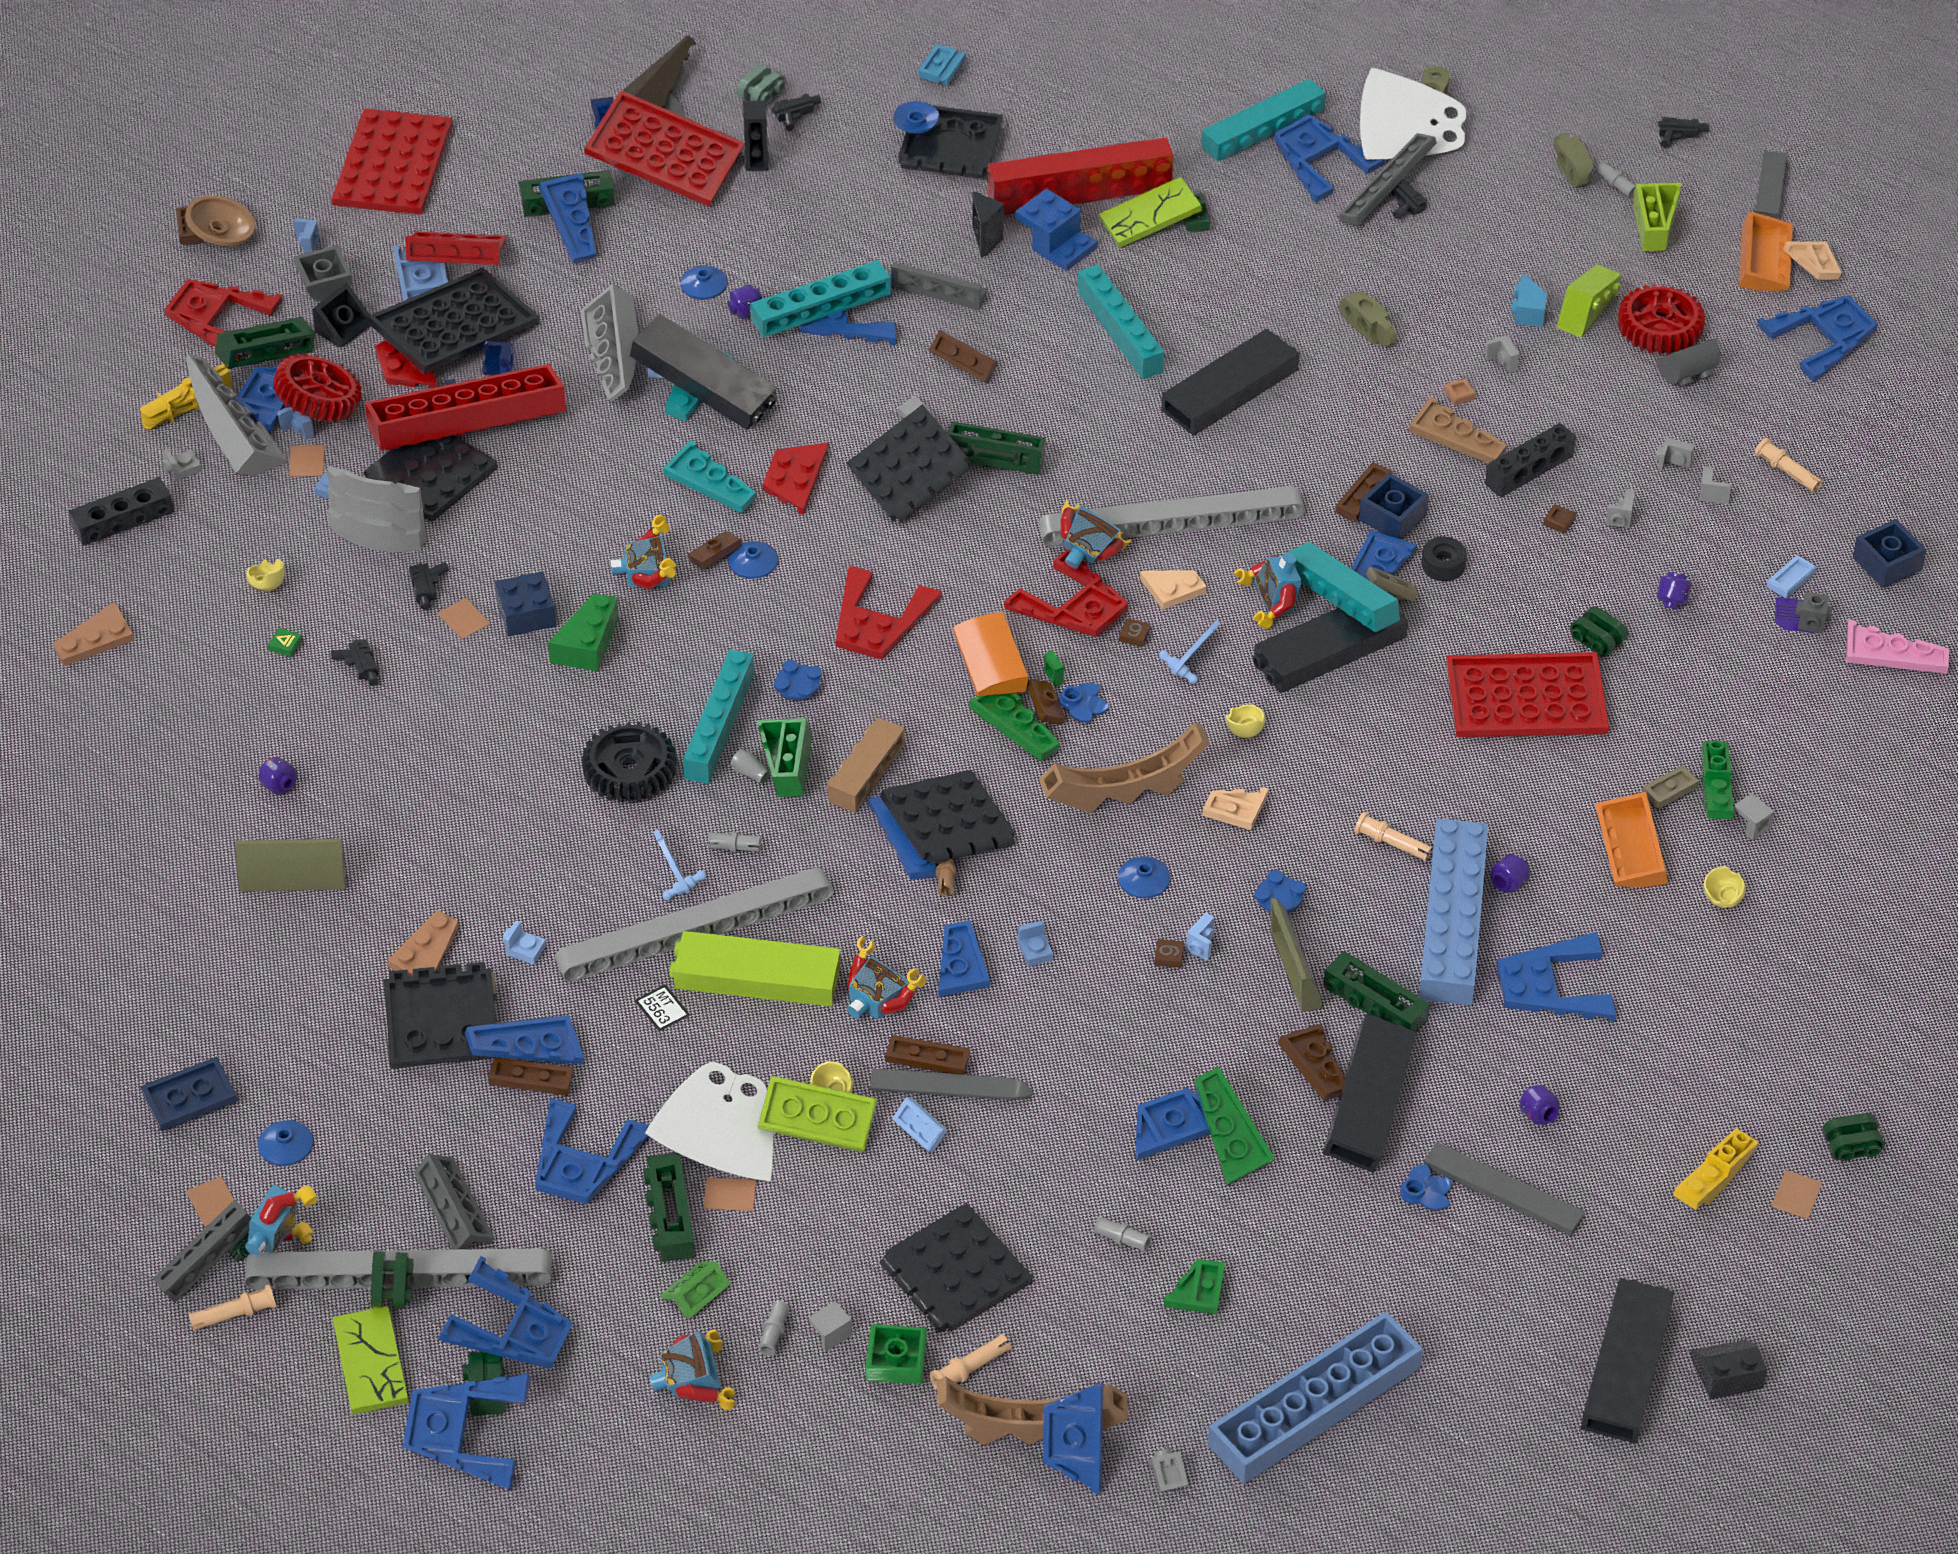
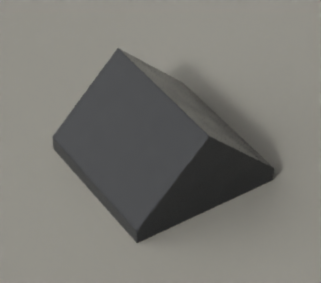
[972,192,1004,257]
[312,283,370,347]

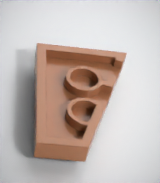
[53,602,134,666]
[387,909,459,977]

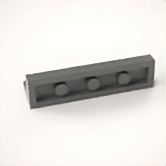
[891,262,987,310]
[413,1154,495,1249]
[153,1200,252,1302]

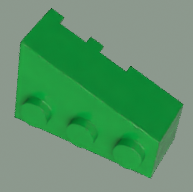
[548,593,619,671]
[757,718,812,797]

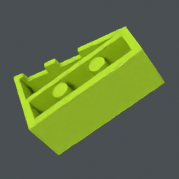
[1633,183,1682,251]
[1557,264,1622,338]

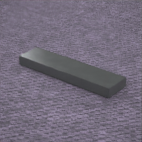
[1755,151,1787,219]

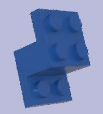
[1015,189,1098,271]

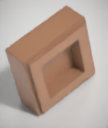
[1443,378,1476,406]

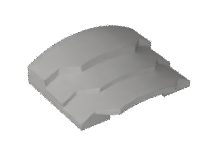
[327,466,426,552]

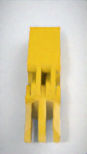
[139,364,232,429]

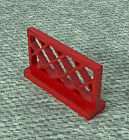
[406,231,507,265]

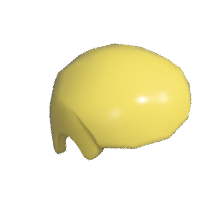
[246,559,285,591]
[1225,705,1266,738]
[1703,866,1746,909]
[810,1061,853,1093]

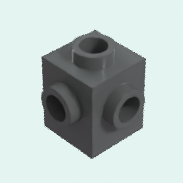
[1795,592,1833,634]

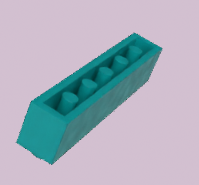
[1201,78,1326,162]
[1077,264,1164,380]
[1286,542,1400,632]
[683,649,755,784]

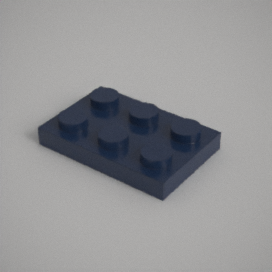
[140,1057,238,1131]

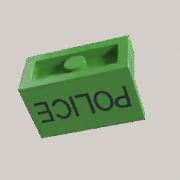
[660,1261,730,1318]

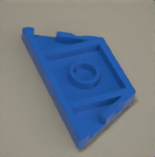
[235,365,286,432]
[1136,1088,1210,1160]
[1043,1383,1104,1494]

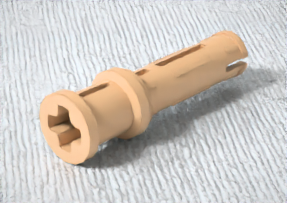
[1755,438,1822,493]
[1354,812,1433,862]
[188,1284,277,1331]
[930,1334,1011,1390]

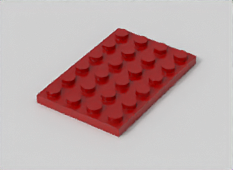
[584,90,745,207]
[331,108,453,215]
[1446,652,1609,737]

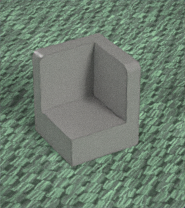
[1699,467,1731,504]
[1734,793,1774,841]
[809,1301,852,1352]

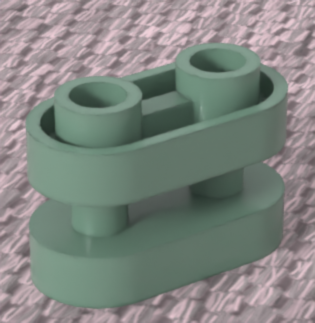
[736,64,786,105]

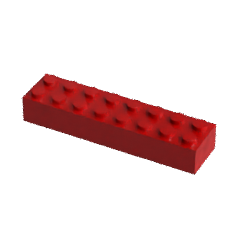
[988,137,1174,215]
[365,364,566,450]

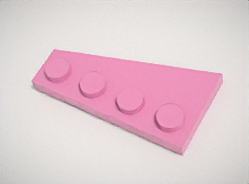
[1846,619,1949,674]

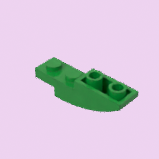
[1702,740,1734,820]

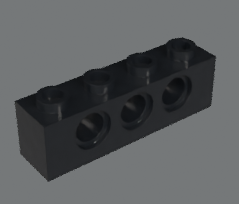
[1485,423,1576,498]
[68,477,174,546]

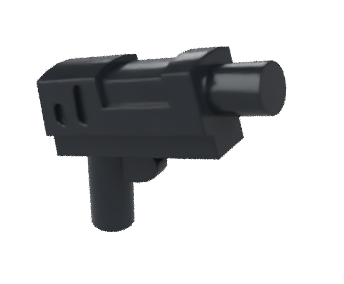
[772,93,822,131]
[1657,117,1709,148]
[1391,179,1427,219]
[409,562,449,610]
[331,640,379,686]

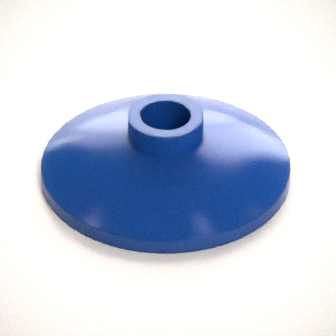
[893,101,939,133]
[680,266,727,300]
[728,541,778,579]
[1118,856,1170,898]
[258,1120,313,1166]

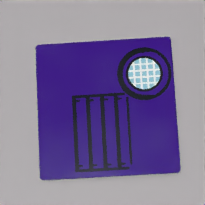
[1775,597,1818,634]

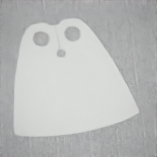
[1360,68,1466,159]
[645,1062,773,1181]

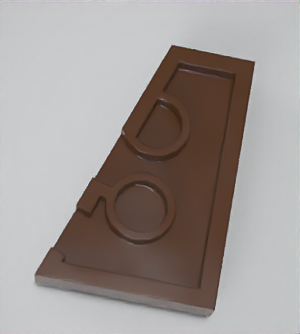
[1277,1023,1344,1101]

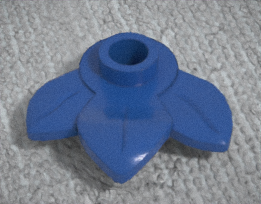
[1059,683,1109,722]
[1400,1164,1452,1210]

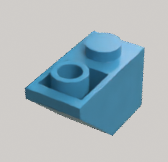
[1511,275,1547,327]

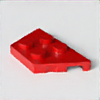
[375,339,437,389]
[763,443,828,515]

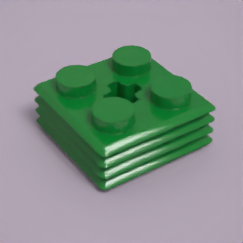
[865,1324,927,1385]

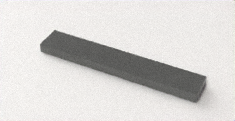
[1338,133,1437,225]
[1424,1142,1585,1236]

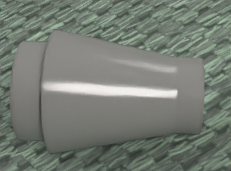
[730,749,770,783]

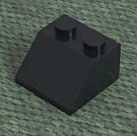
[1690,1339,1768,1400]

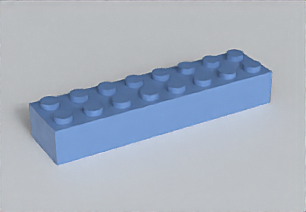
[1419,818,1488,1005]
[1207,1311,1423,1484]

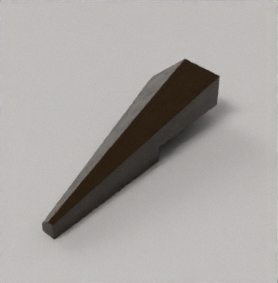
[615,35,696,108]

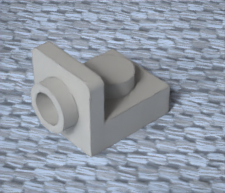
[1484,335,1519,373]
[1655,437,1694,471]
[161,448,202,481]
[1606,489,1635,528]
[1148,1448,1189,1493]

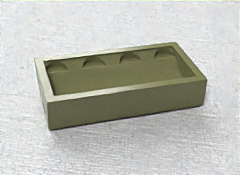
[235,838,346,892]
[1271,898,1322,1013]

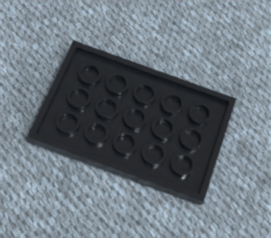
[368,267,539,374]

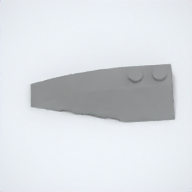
[581,284,638,402]
[185,354,287,476]

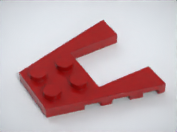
[165,279,282,360]
[1004,549,1128,637]
[836,565,942,660]

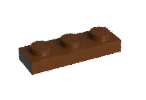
[929,330,999,383]
[1335,462,1393,522]
[885,1035,970,1075]
[488,1057,574,1096]

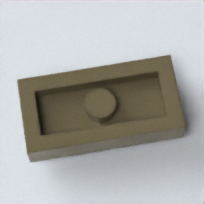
[1366,566,1419,602]
[1642,765,1699,809]

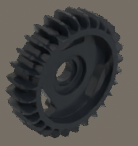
[582,721,677,804]

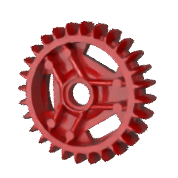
[1617,283,1705,355]
[273,353,362,423]

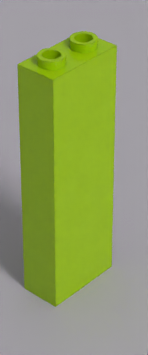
[670,931,841,1007]

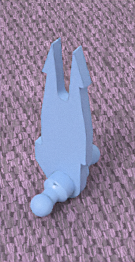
[1159,620,1220,684]
[653,829,707,901]

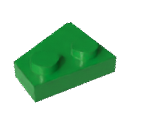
[1163,1259,1225,1315]

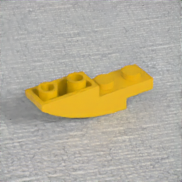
[1673,1128,1759,1210]

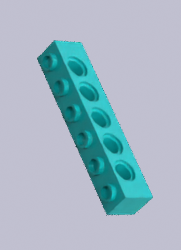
[750,260,891,338]

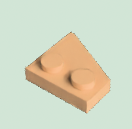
[1783,241,1842,280]
[1140,570,1207,609]
[1202,788,1268,830]

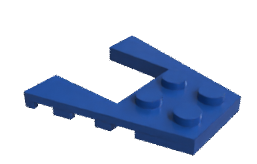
[1274,115,1385,203]
[800,273,896,345]
[1758,295,1877,382]
[1496,932,1616,1022]
[535,1098,650,1204]
[438,1256,573,1369]
[402,1374,531,1490]

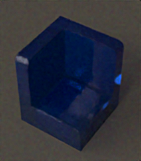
[590,96,614,130]
[482,341,514,375]

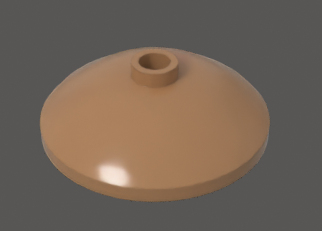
[185,195,255,247]

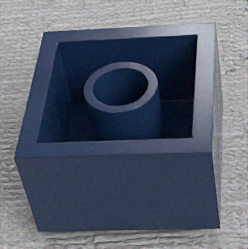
[1359,472,1429,539]
[1853,519,1927,588]
[495,571,557,637]

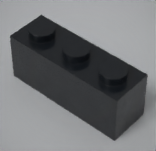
[743,100,769,171]

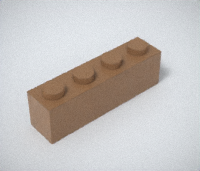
[826,717,905,813]

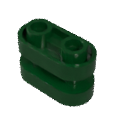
[1570,606,1628,656]
[1822,1113,1885,1161]
[370,1251,414,1309]

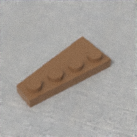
[1409,396,1507,463]

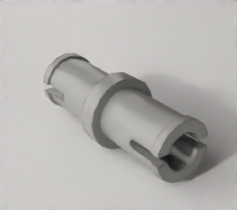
[1595,161,1636,198]
[708,832,762,853]
[1094,1216,1152,1252]
[758,1301,790,1356]

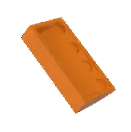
[1739,211,1793,291]
[953,612,1028,696]
[1595,792,1668,887]

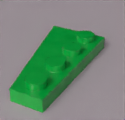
[968,693,1060,761]
[1194,1066,1275,1186]

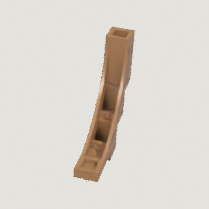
[1039,722,1210,814]
[937,1377,1128,1445]

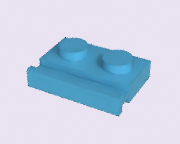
[918,44,966,86]

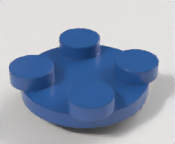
[774,660,822,700]
[1254,870,1306,913]

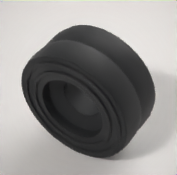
[1421,536,1467,581]

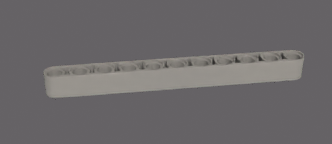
[1039,487,1305,547]
[555,867,834,982]
[244,1248,552,1290]

